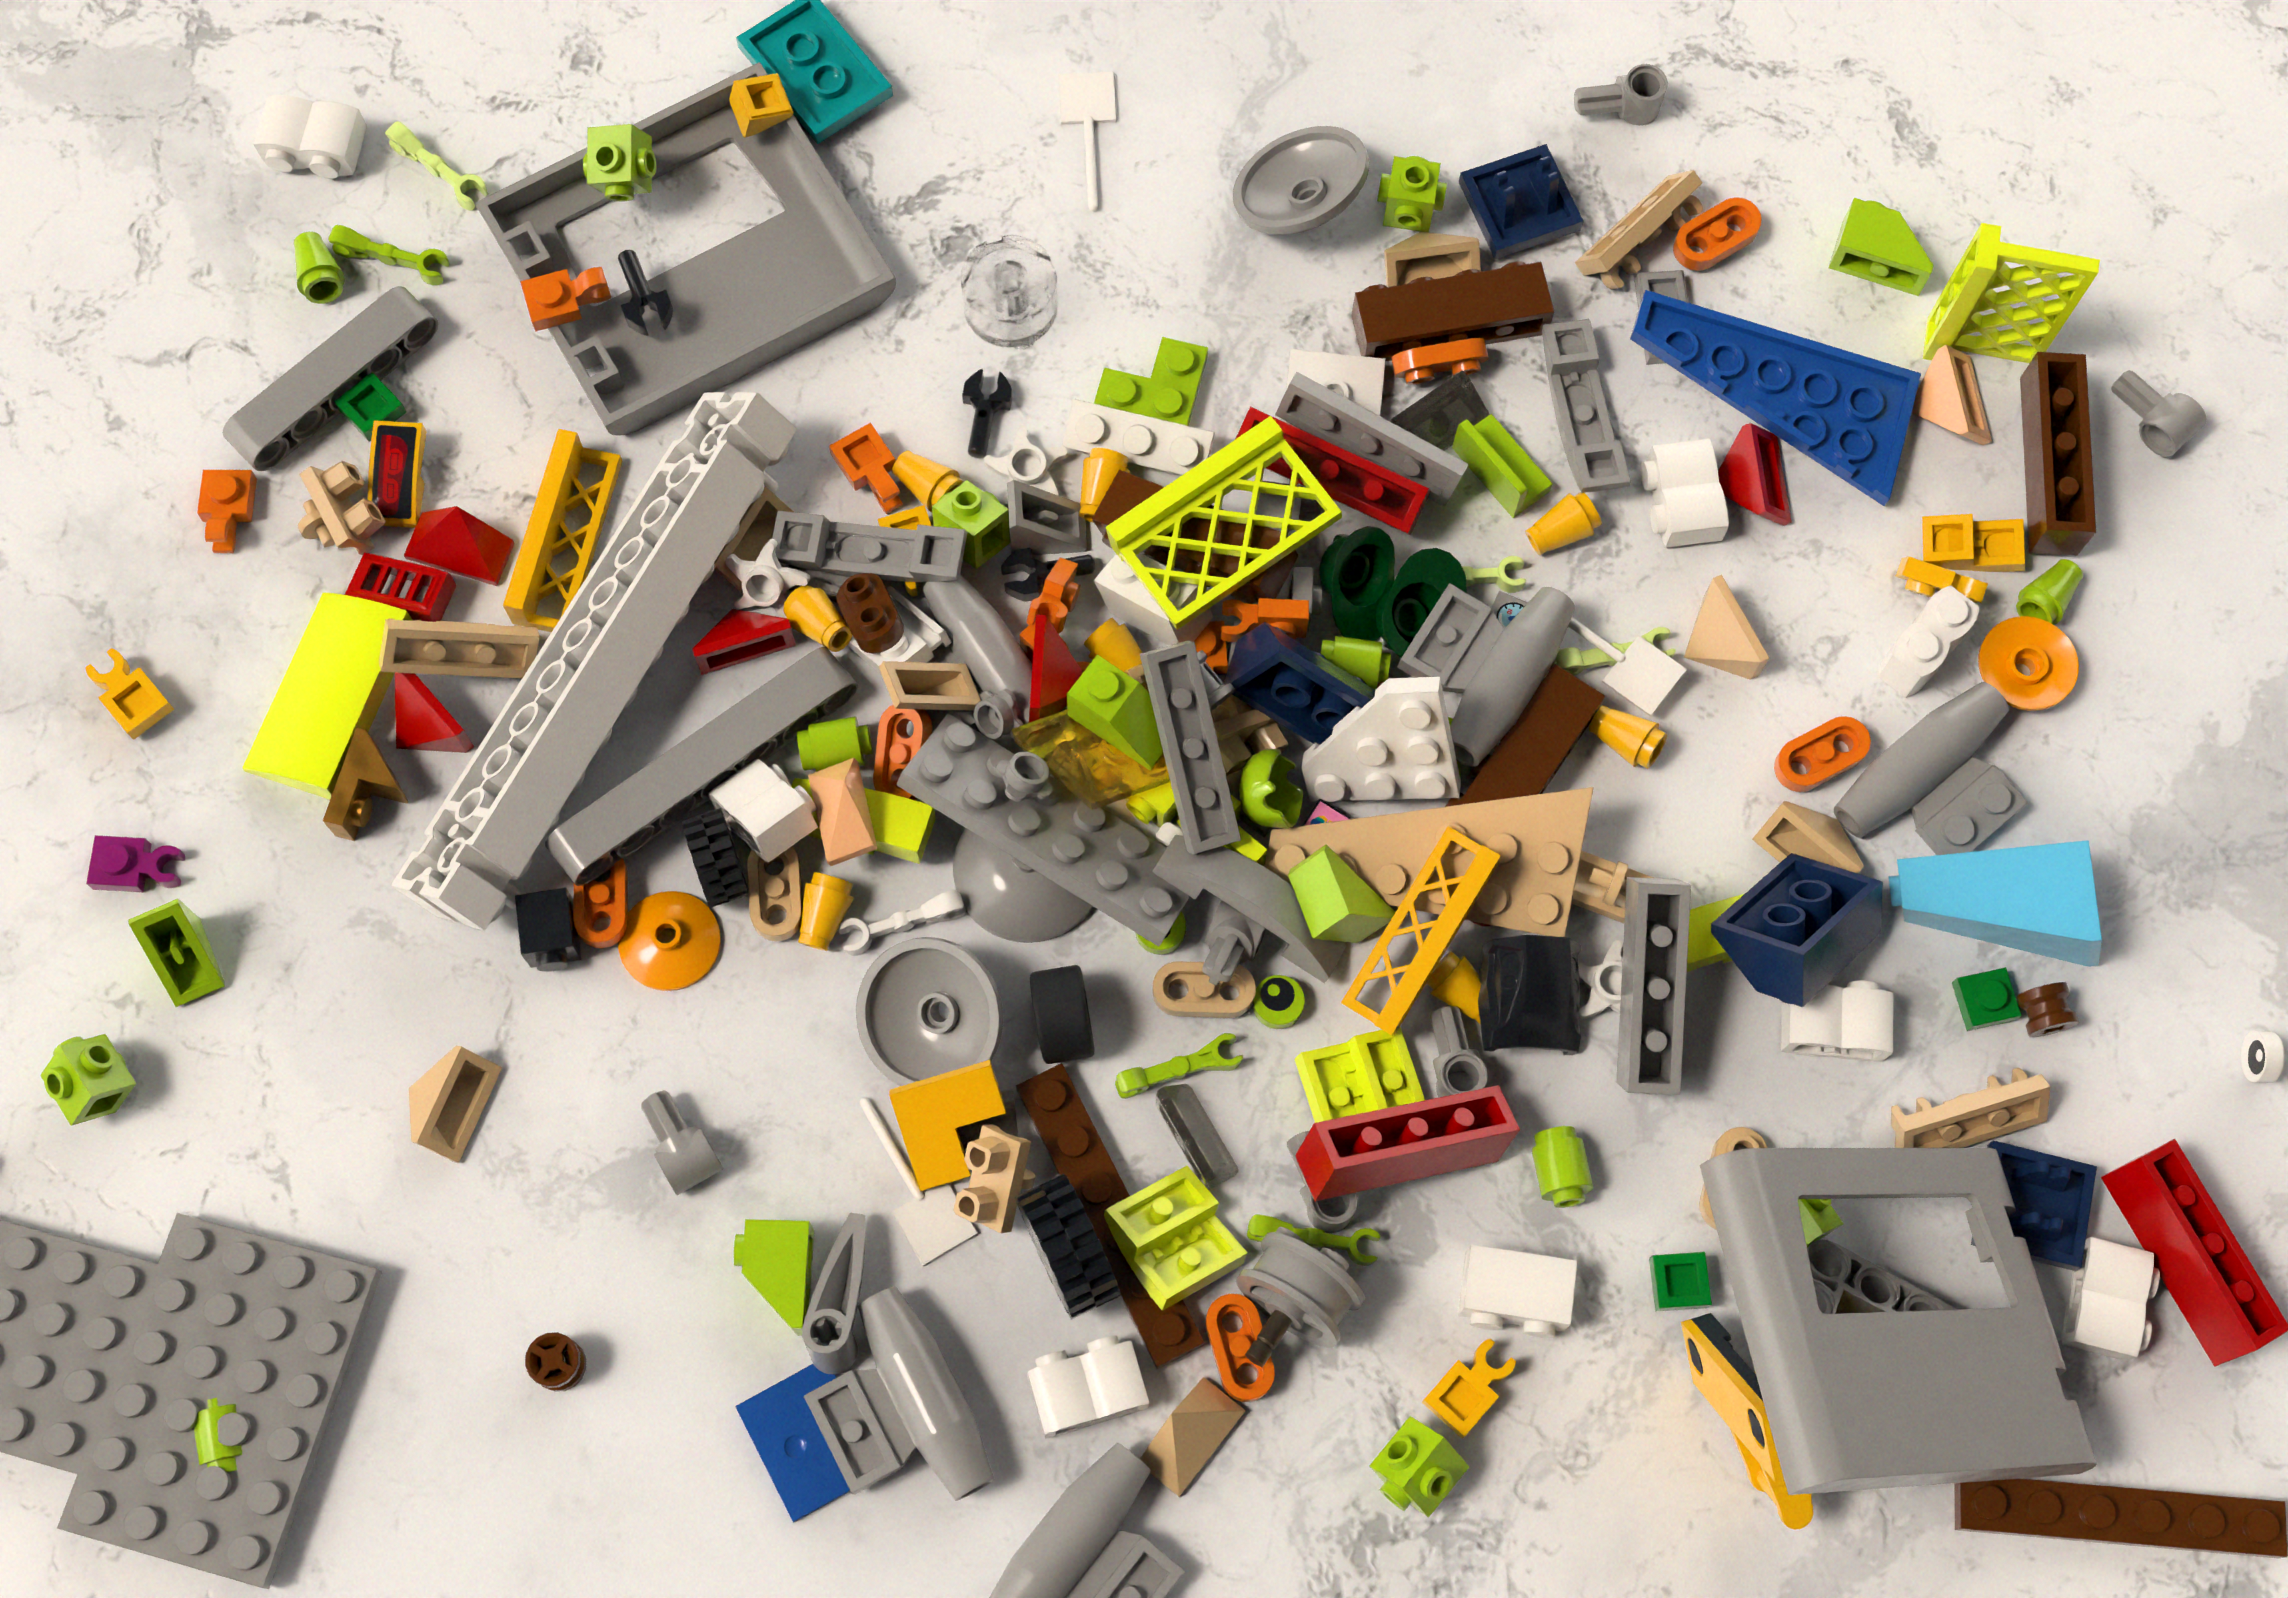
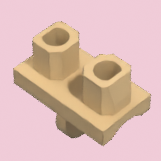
[298,461,386,555]
[1211,695,1288,775]
[1572,851,1653,923]
[953,1124,1036,1233]

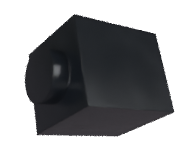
[515,887,582,972]

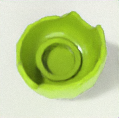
[1239,749,1303,829]

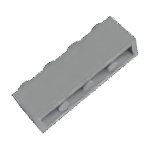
[1616,877,1691,1095]

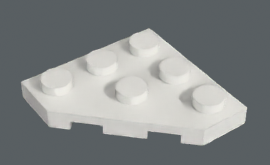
[1301,677,1461,802]

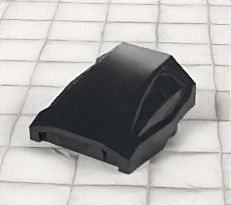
[1478,935,1581,1056]

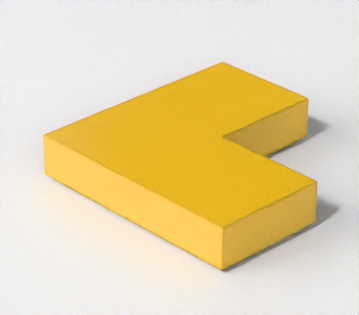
[889,1060,1006,1191]

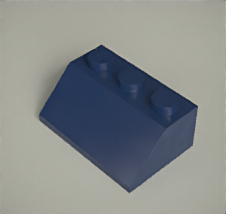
[1224,622,1375,745]
[1711,853,1883,1007]

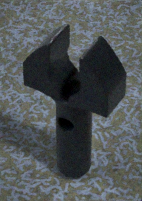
[618,250,674,336]
[962,369,1013,458]
[1001,548,1095,602]

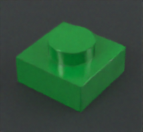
[334,372,406,442]
[1952,967,2021,1031]
[1649,1252,1712,1312]

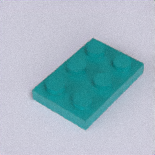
[736,0,893,144]

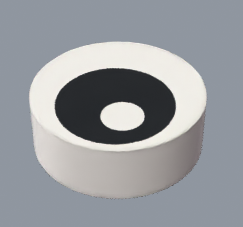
[2241,1030,2285,1083]

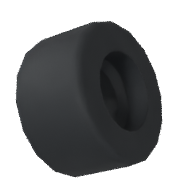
[1030,965,1094,1064]

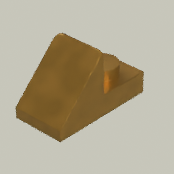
[323,728,409,841]

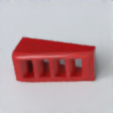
[345,552,457,622]

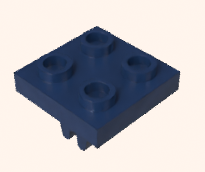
[1458,144,1584,259]
[1971,1140,2097,1271]

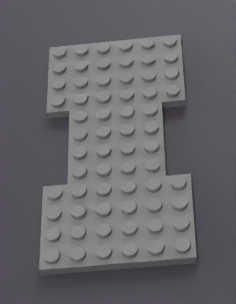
[0,1213,382,1589]

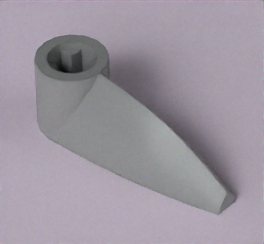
[802,1213,865,1374]

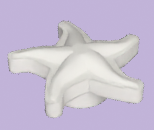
[984,426,1068,507]
[725,539,811,618]
[1578,940,1623,1019]

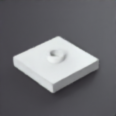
[1283,349,1386,428]

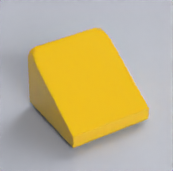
[729,73,794,138]

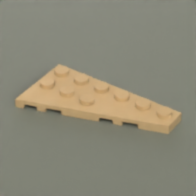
[1264,787,1594,937]

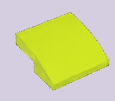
[1294,1027,1425,1123]
[1104,1166,1247,1311]

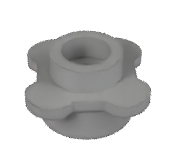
[974,689,1024,740]
[995,752,1053,802]

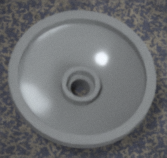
[1233,126,1369,235]
[953,828,1094,943]
[856,937,1003,1086]

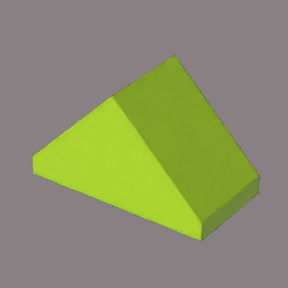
[1288,844,1395,943]
[128,899,225,1007]

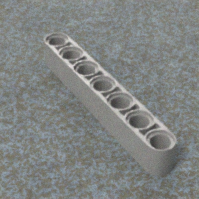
[545,647,858,886]

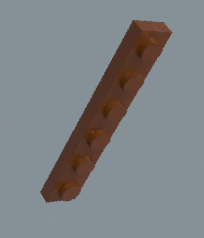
[1016,1063,1205,1369]
[1954,1478,2287,1558]

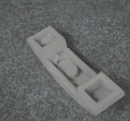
[1542,319,1631,493]
[772,511,968,582]
[1152,835,1346,984]

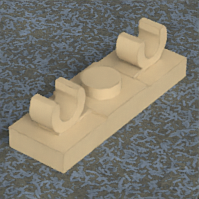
[1575,170,1703,289]
[379,619,540,678]
[1891,1068,2050,1148]

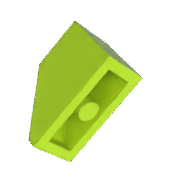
[1828,198,1934,296]
[1067,655,1164,771]
[734,1219,814,1336]

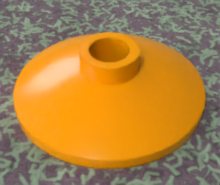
[1978,616,2079,711]
[618,891,721,991]

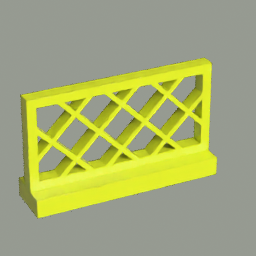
[1922,223,2100,363]
[1105,416,1342,630]

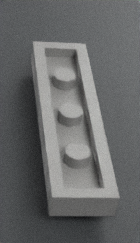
[1275,372,1469,507]
[1140,640,1241,854]

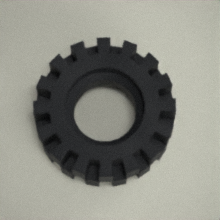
[681,808,749,908]

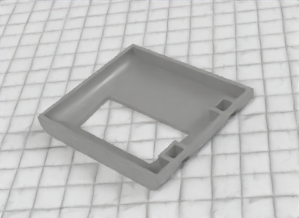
[475,62,896,436]
[1700,1148,2097,1495]

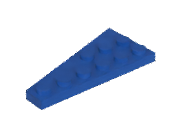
[1630,290,1921,506]

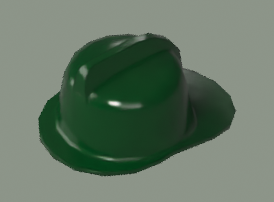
[1319,526,1395,641]
[1375,548,1467,658]

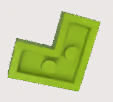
[1094,337,1208,426]

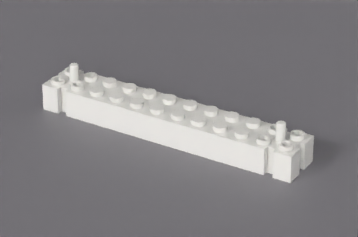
[391,392,797,931]

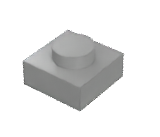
[1290,567,1322,632]

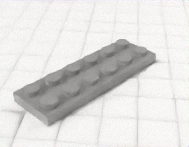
[896,713,1190,947]

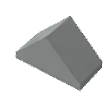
[1007,480,1087,555]

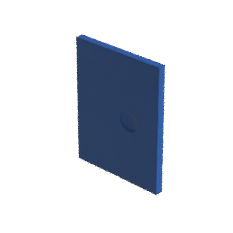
[735,1364,850,1523]

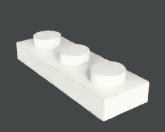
[1062,399,1215,475]

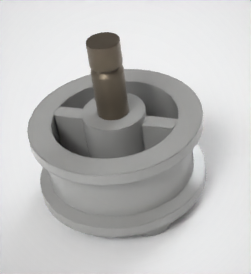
[1236,1227,1365,1367]

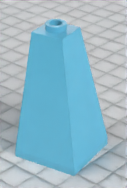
[1888,840,2102,967]

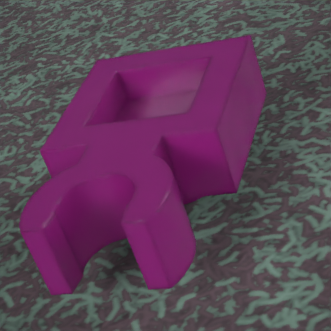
[86,835,185,893]

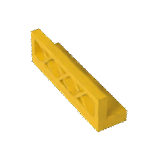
[503,429,623,632]
[1341,826,1502,1035]

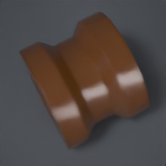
[2016,982,2079,1037]
[525,1332,586,1392]

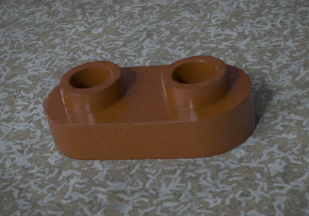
[836,573,904,654]

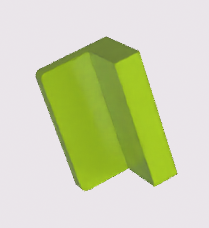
[1452,414,1553,518]

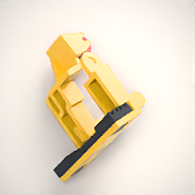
[1681,1313,1813,1530]

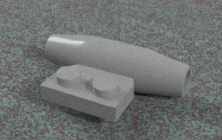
[923,574,1063,749]
[1397,583,1575,767]
[1833,682,2028,855]
[804,1287,994,1501]
[989,1443,1185,1598]

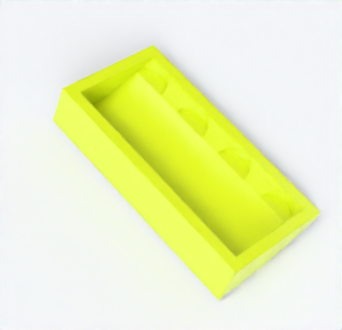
[242,592,413,800]

